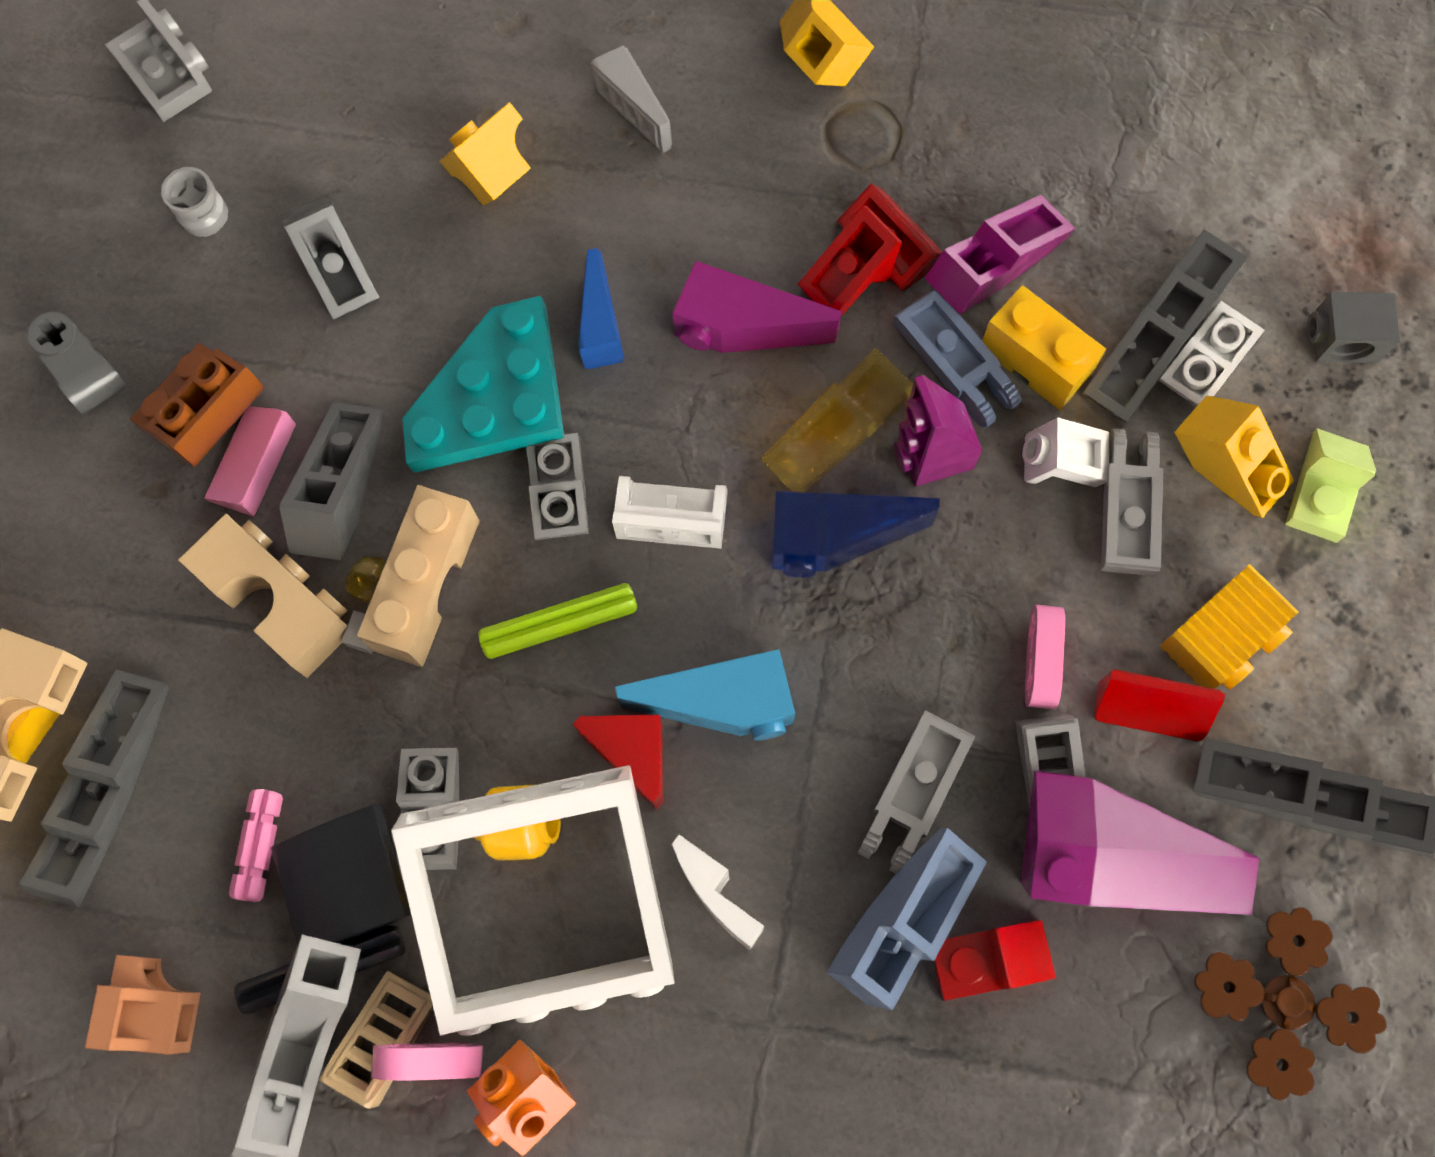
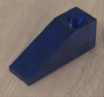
[772,491,940,578]

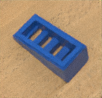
[578,248,624,369]

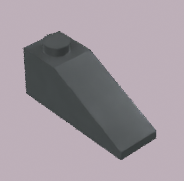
[279,402,384,560]

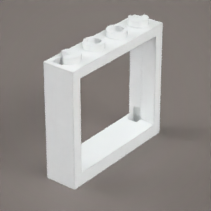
[392,765,674,1036]

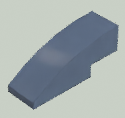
[826,828,987,1010]

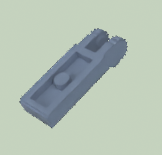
[893,289,1022,428]

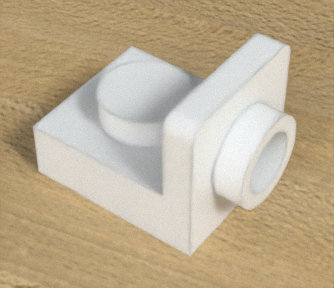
[1022,417,1109,487]

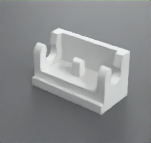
[612,476,727,549]

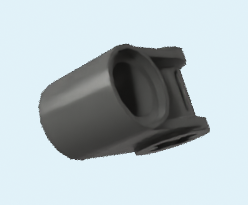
[27,312,127,415]

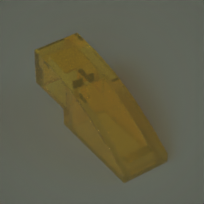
[760,347,913,496]

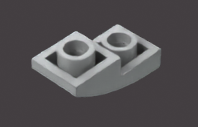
[526,433,589,540]
[396,748,459,871]

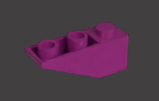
[894,375,982,487]

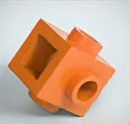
[467,1039,576,1156]

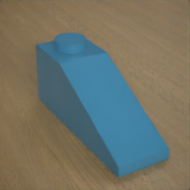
[615,649,795,741]

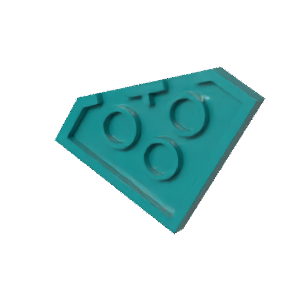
[402,295,565,473]

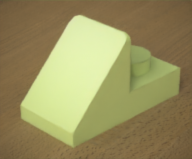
[1285,428,1376,543]

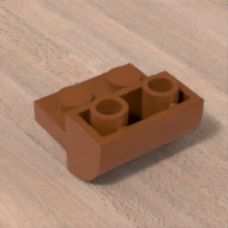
[129,343,264,468]

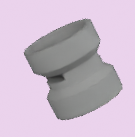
[161,167,228,237]

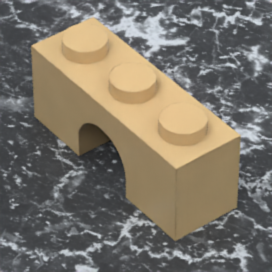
[357,485,479,667]
[178,513,347,678]
[0,628,88,822]

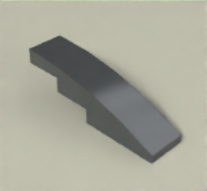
[1083,229,1248,423]
[19,669,169,908]
[1193,738,1435,858]

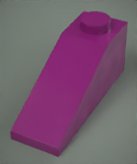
[672,261,842,353]

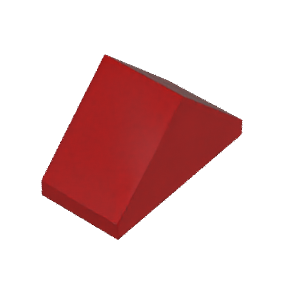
[572,715,664,810]

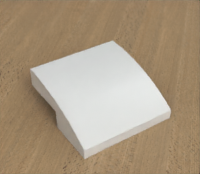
[672,835,764,950]

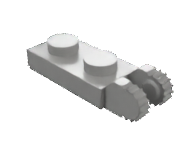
[1101,428,1163,576]
[857,710,975,874]

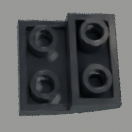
[271,804,411,944]

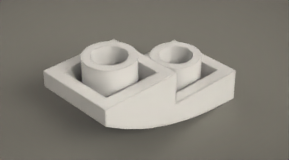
[1159,301,1265,407]

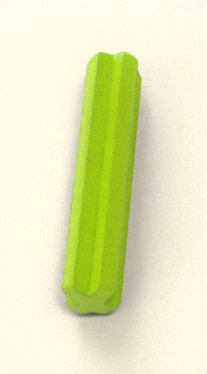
[478,583,637,659]

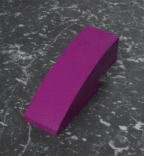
[925,195,1076,314]

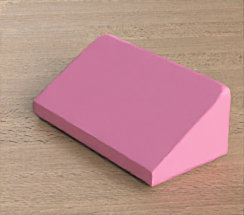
[204,406,296,517]

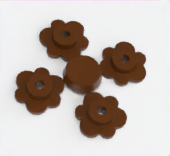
[1194,907,1387,1101]

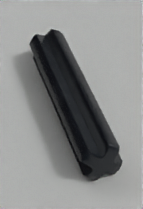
[234,925,405,1014]

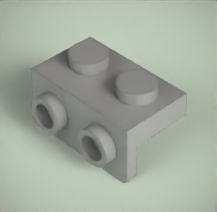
[105,0,212,122]

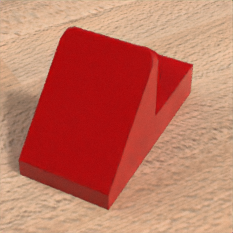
[798,206,902,317]
[933,920,1056,1001]

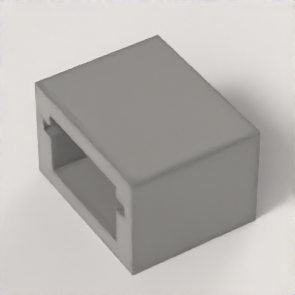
[341,610,373,654]

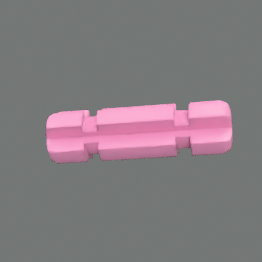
[229,789,283,902]

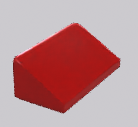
[837,183,943,291]
[1094,669,1225,742]

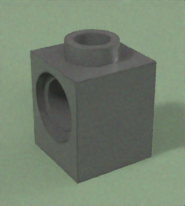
[1307,292,1400,363]

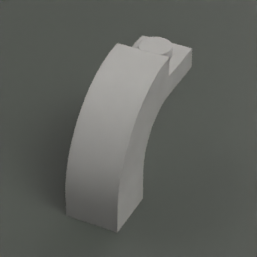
[231,935,361,1157]

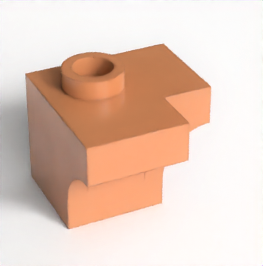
[85,955,201,1055]

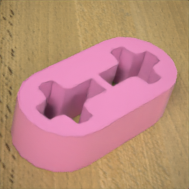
[1025,604,1065,710]
[371,1043,483,1081]

